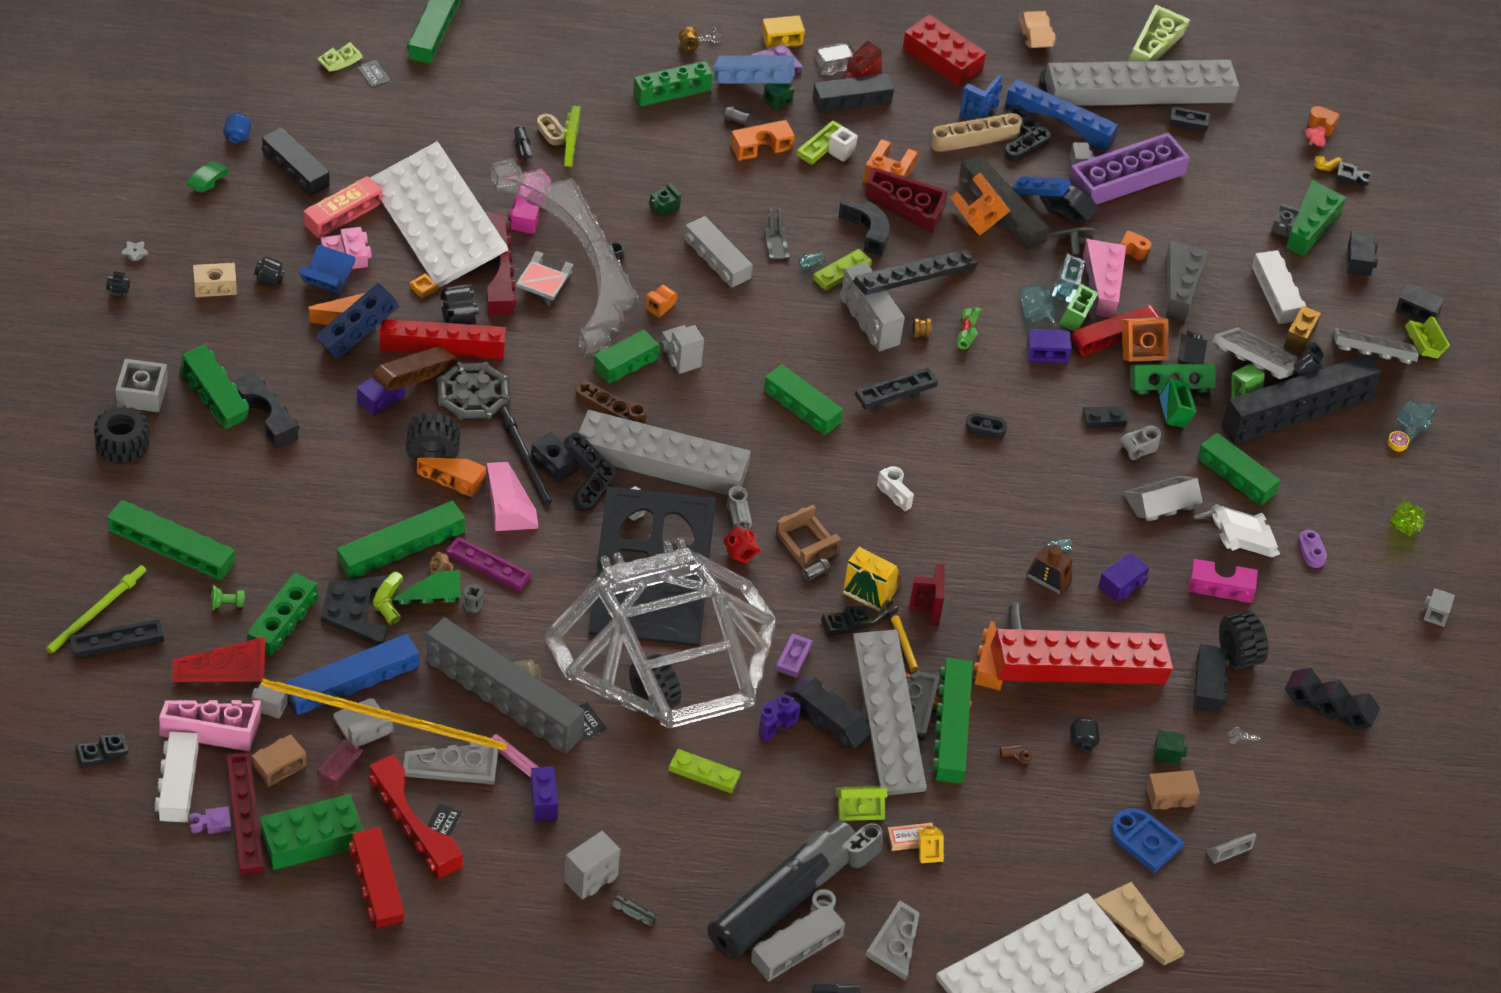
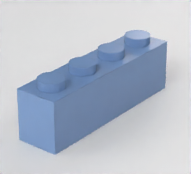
[714,55,795,83]

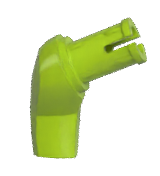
[373,571,403,625]

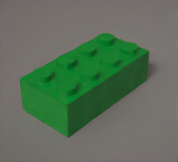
[260,794,364,870]

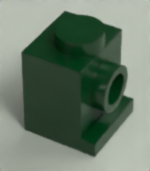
[649,183,681,217]

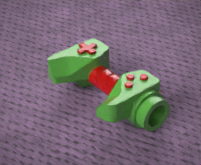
[957,307,982,349]

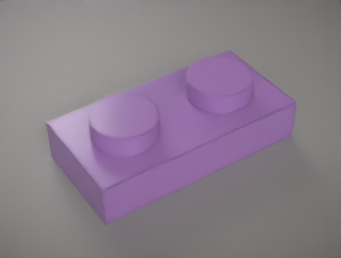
[776,633,813,678]

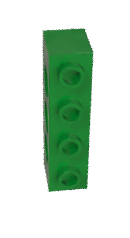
[633,61,713,106]
[1130,363,1215,394]
[247,573,319,657]

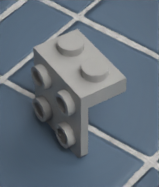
[334,698,394,749]

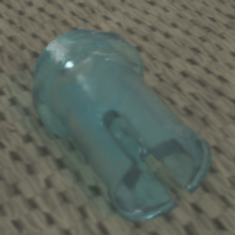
[799,251,825,270]
[1044,538,1073,552]

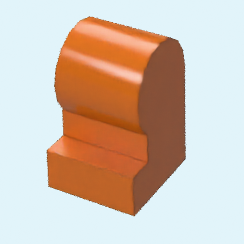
[1308,106,1340,137]
[1120,230,1151,261]
[646,285,678,318]

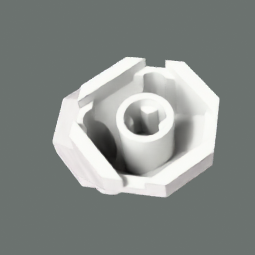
[1212,506,1280,557]

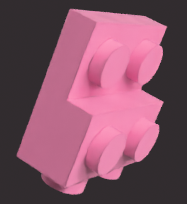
[321,227,371,269]

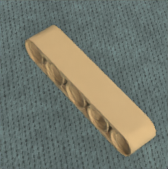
[931,113,1022,152]

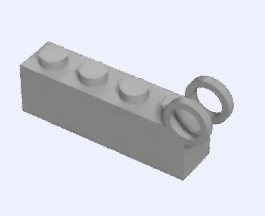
[751,890,845,982]

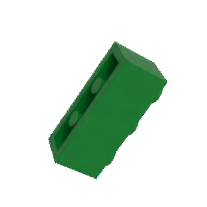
[594,330,659,384]

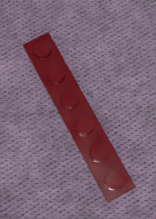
[226,752,264,874]

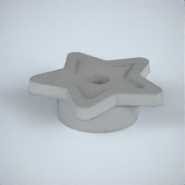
[121,241,148,261]

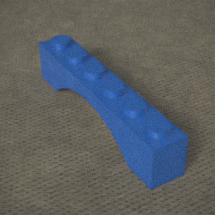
[1005,79,1118,152]

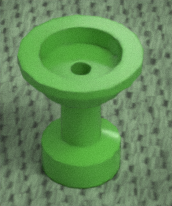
[211,585,245,611]

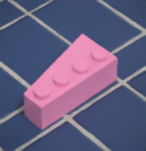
[1083,239,1126,318]

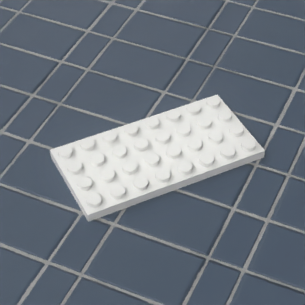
[370,141,508,288]
[936,893,1144,993]

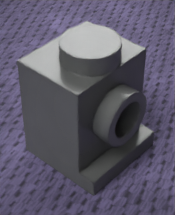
[1271,203,1300,238]

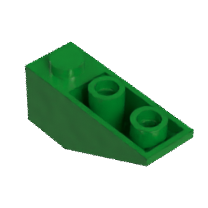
[393,570,461,604]

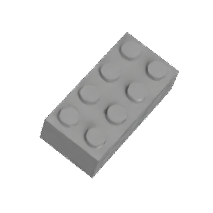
[840,262,905,352]

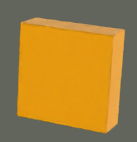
[409,273,438,299]

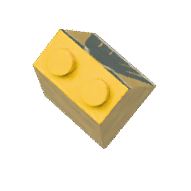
[843,547,902,612]

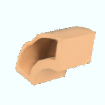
[1019,11,1056,48]

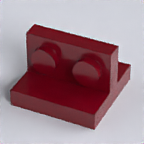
[909,564,945,626]

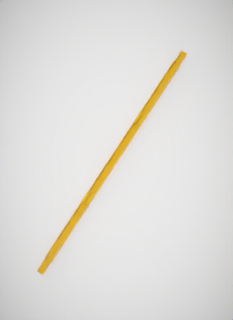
[261,679,507,751]

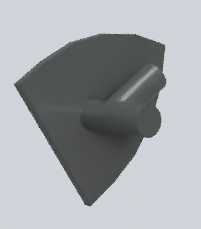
[1050,228,1096,255]

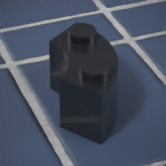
[1039,186,1098,225]

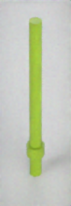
[46,565,146,654]

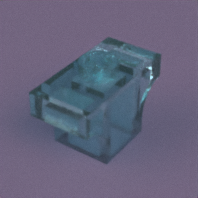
[1396,398,1438,441]

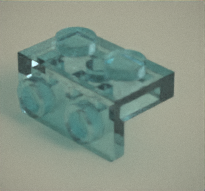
[1019,281,1056,324]

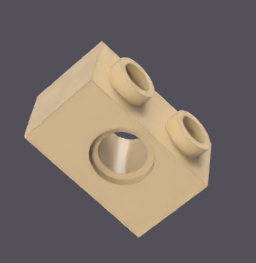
[193,263,237,297]

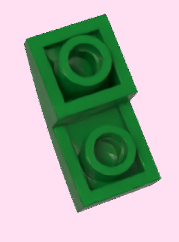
[186,161,229,192]

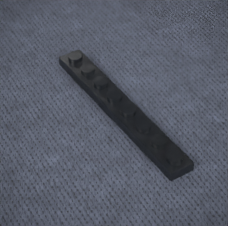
[853,249,979,295]

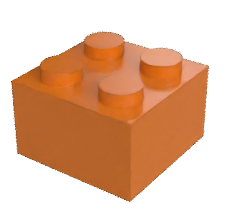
[1122,318,1169,362]

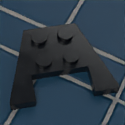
[321,575,396,645]

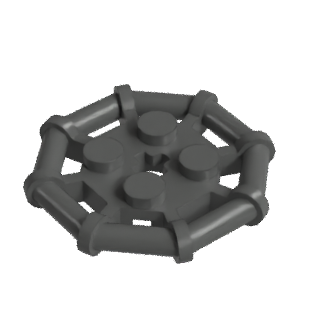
[436,361,511,420]

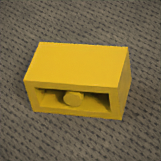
[761,16,805,48]

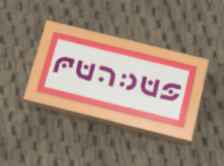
[887,823,933,851]

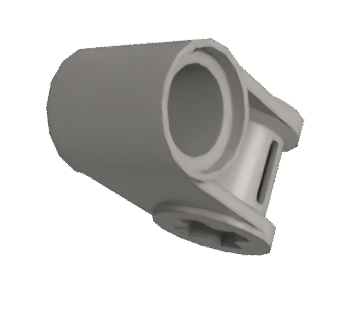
[1119,426,1161,460]

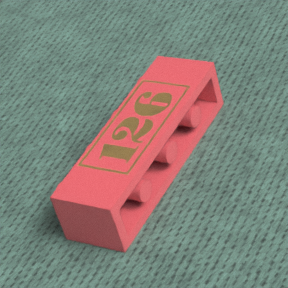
[304,176,383,238]

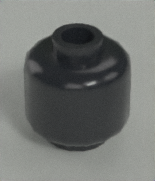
[254,257,286,286]
[1070,717,1100,752]

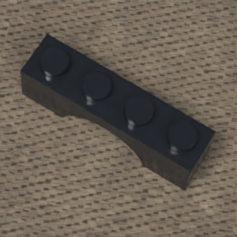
[232,372,300,449]

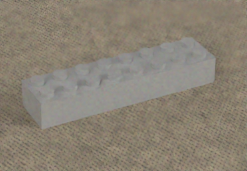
[579,410,751,495]

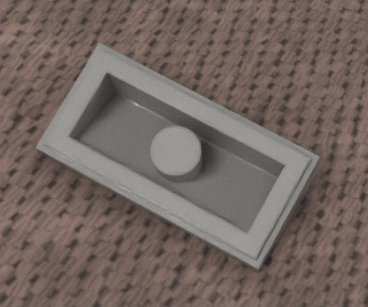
[1206,833,1257,863]

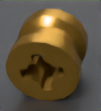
[678,27,699,51]
[913,318,932,338]

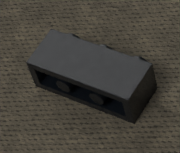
[1178,331,1207,365]
[1193,644,1230,713]

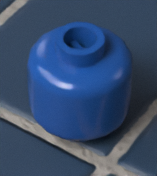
[223,112,251,143]

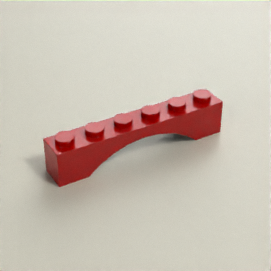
[368,754,463,879]

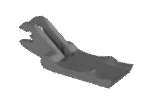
[764,208,789,260]

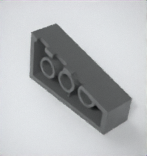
[1166,240,1208,321]

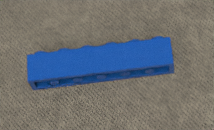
[285,634,419,715]

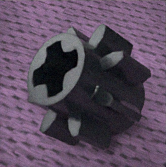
[106,271,130,297]

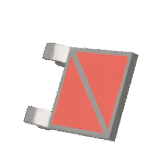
[516,251,573,300]

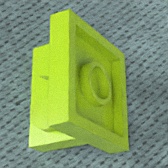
[835,786,887,821]

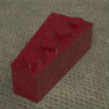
[865,167,948,234]

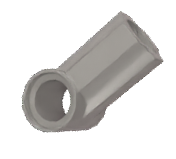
[726,486,752,530]

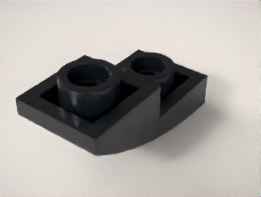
[821,606,872,636]
[75,733,129,768]

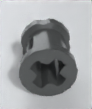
[463,584,483,613]

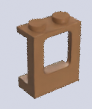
[776,505,842,569]

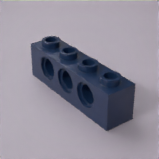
[315,283,400,360]

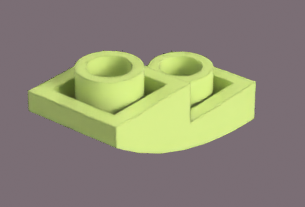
[317,43,362,72]

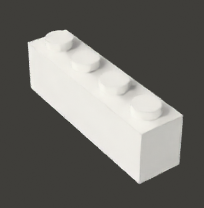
[1252,251,1306,324]
[155,732,199,822]

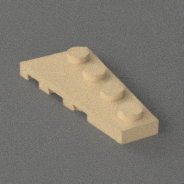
[1094,882,1184,965]

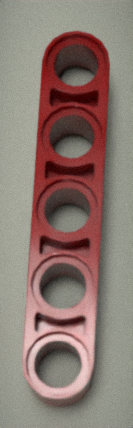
[1070,305,1162,355]

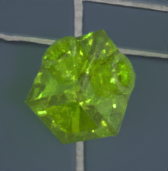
[1389,499,1426,537]

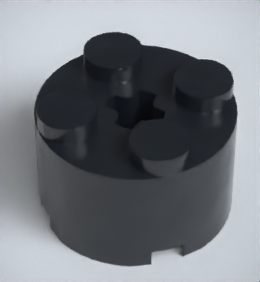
[440,285,479,325]

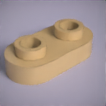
[537,114,565,145]

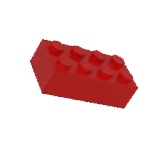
[902,15,986,86]

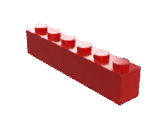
[379,319,506,359]

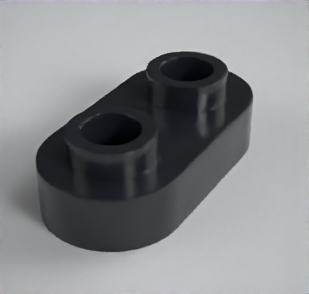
[965,413,1007,438]

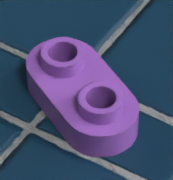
[1298,530,1327,568]

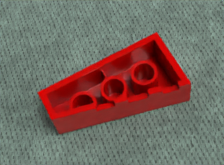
[349,827,405,928]

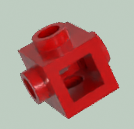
[723,526,761,564]

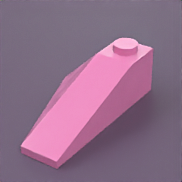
[487,462,538,531]

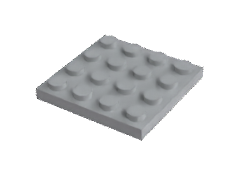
[1212,327,1298,379]
[1333,328,1419,364]

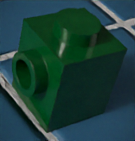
[763,83,795,111]
[1153,730,1188,765]

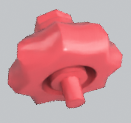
[1305,126,1326,147]

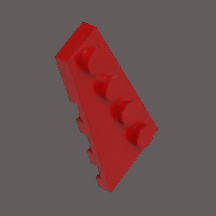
[173,636,265,683]

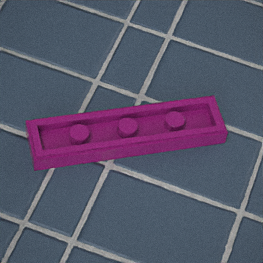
[446,537,532,592]

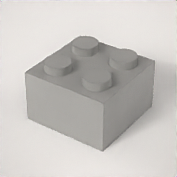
[116,359,168,412]
[564,831,620,899]

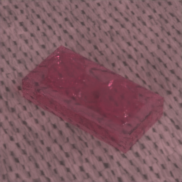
[317,739,363,786]

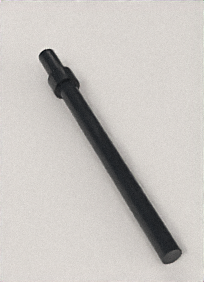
[499,407,552,505]

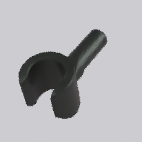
[871,600,899,624]

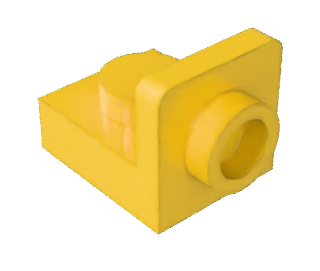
[917,826,944,863]

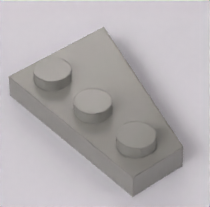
[865,901,920,980]

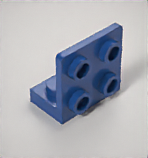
[959,75,1003,121]
[299,245,356,294]

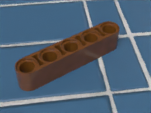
[373,346,458,392]

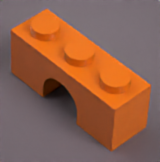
[730,120,795,161]

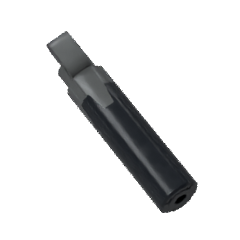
[707,820,883,959]

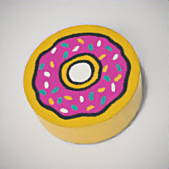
[1388,431,1410,451]

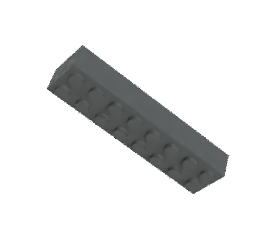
[426,617,585,754]

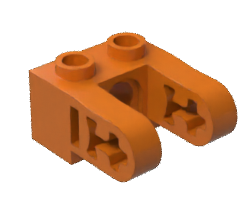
[863,139,919,183]
[949,173,1010,235]

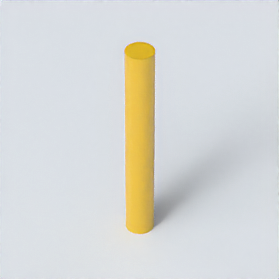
[891,615,919,672]

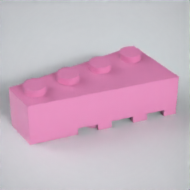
[159,700,261,752]

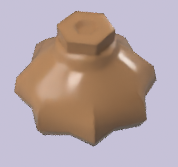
[429,552,453,575]

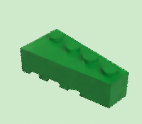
[1286,180,1346,257]

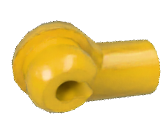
[1314,156,1343,172]

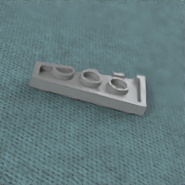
[403,739,499,784]

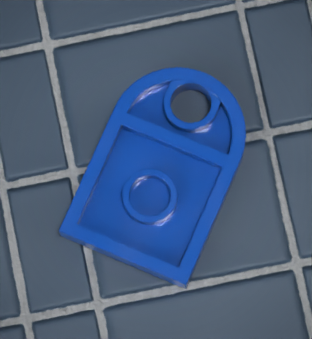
[1111,809,1185,873]

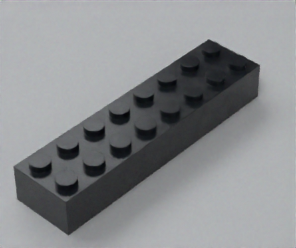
[1221,355,1381,444]

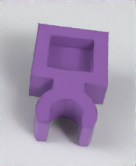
[189,807,231,834]

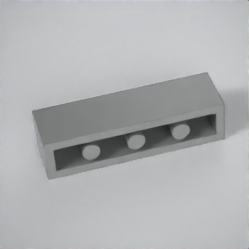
[684,216,753,288]

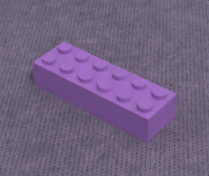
[1069,132,1190,205]

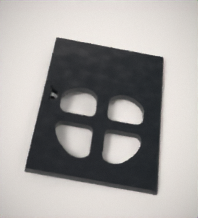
[588,486,716,646]

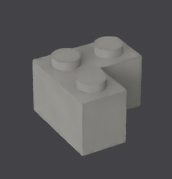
[660,325,704,374]

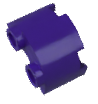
[759,695,801,743]

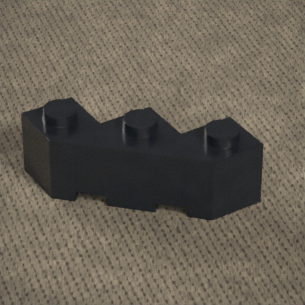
[1284,668,1380,730]
[784,677,871,748]

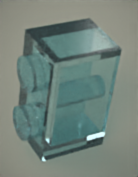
[1052,254,1086,302]

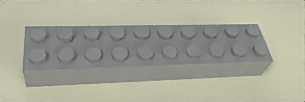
[1044,60,1239,106]

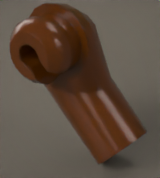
[999,744,1032,763]

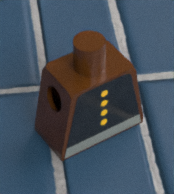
[1026,544,1072,595]

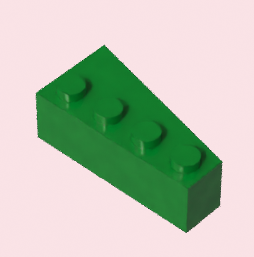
[179,344,249,430]

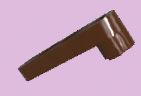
[576,381,646,424]

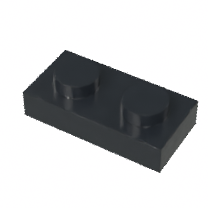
[1169,106,1210,131]
[1082,405,1128,428]

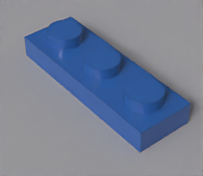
[1011,176,1071,196]

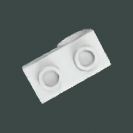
[877,466,914,511]

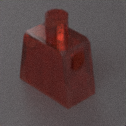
[842,40,882,79]

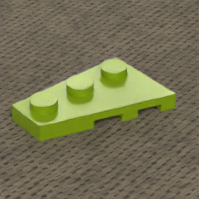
[563,106,581,167]

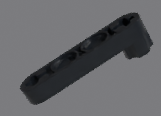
[1294,342,1324,376]

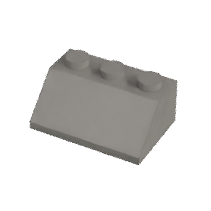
[1123,476,1203,521]

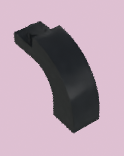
[838,198,890,257]

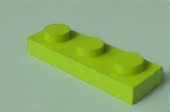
[797,121,842,165]
[813,249,872,291]
[669,749,741,794]

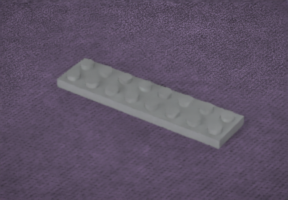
[853,630,927,795]

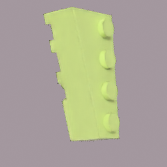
[1128,5,1190,62]

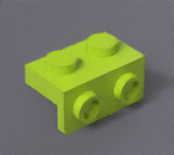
[1405,317,1450,359]

